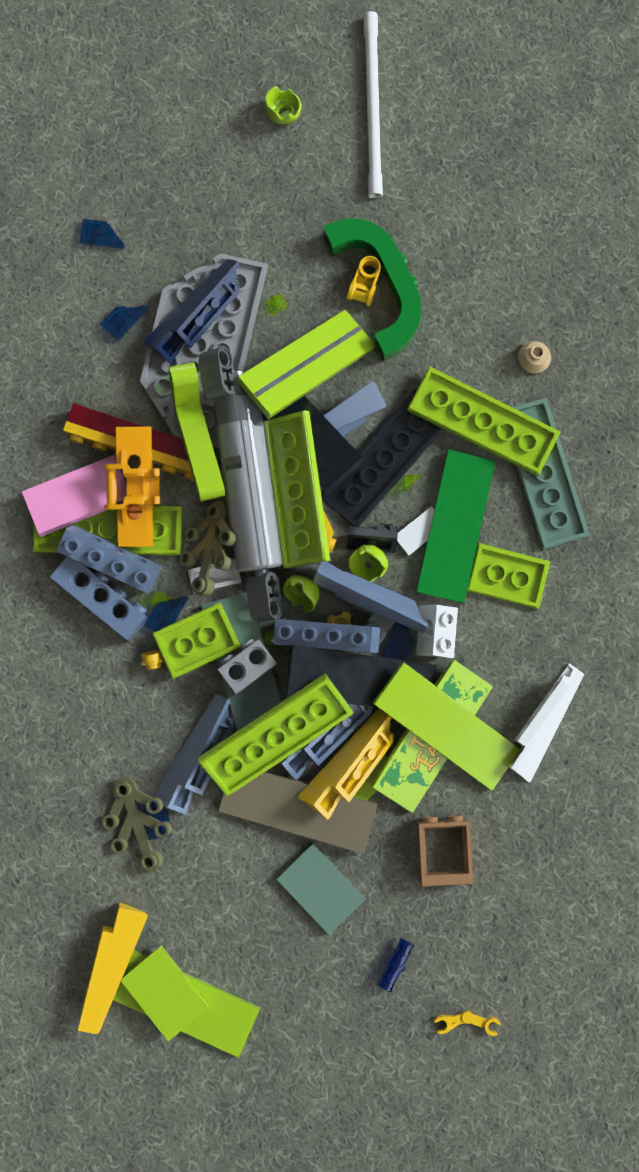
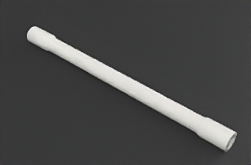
[363,11,383,198]

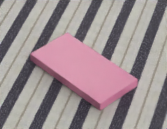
[22,455,127,537]

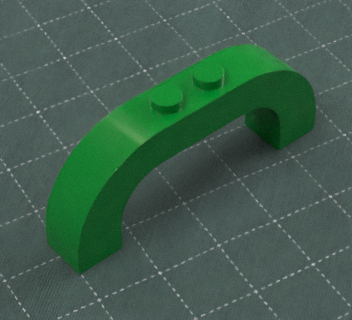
[323,218,422,362]

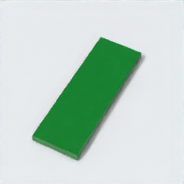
[416,449,496,604]

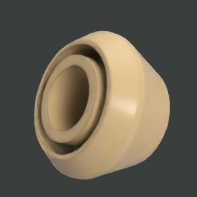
[518,341,551,374]

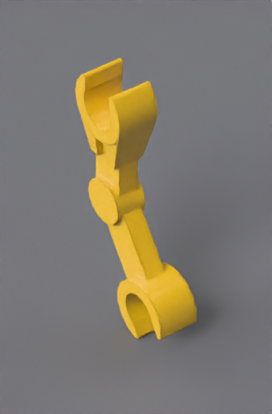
[434,1010,501,1036]

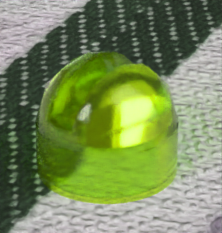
[263,628,282,648]

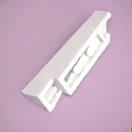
[509,663,584,782]

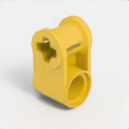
[347,256,381,307]

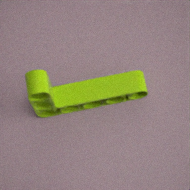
[168,362,225,502]

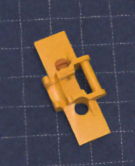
[104,427,160,547]

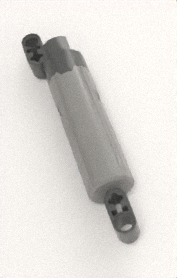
[199,346,283,622]

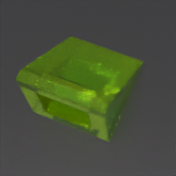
[265,295,289,316]
[404,474,422,492]
[150,590,174,606]

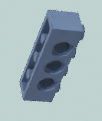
[57,525,163,594]
[50,556,149,641]
[273,619,380,653]

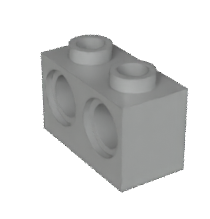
[218,639,278,694]

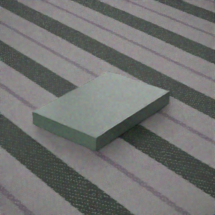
[277,843,365,935]

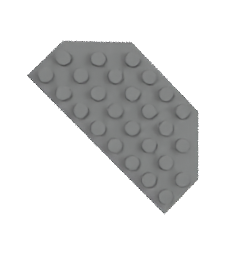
[140,254,268,450]

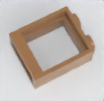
[417,815,473,886]

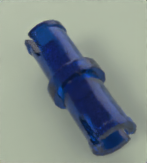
[377,937,415,992]

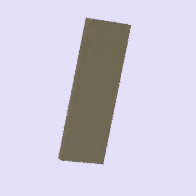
[219,772,378,854]

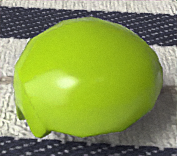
[264,86,302,125]
[348,545,388,583]
[282,575,320,613]

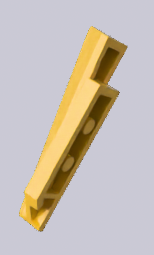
[298,708,394,820]
[78,903,148,1034]

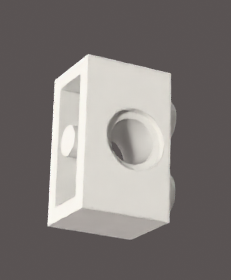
[416,605,458,658]

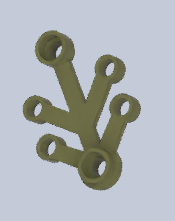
[180,501,236,597]
[102,776,172,872]

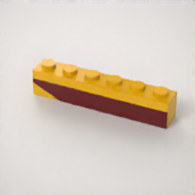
[63,403,194,481]

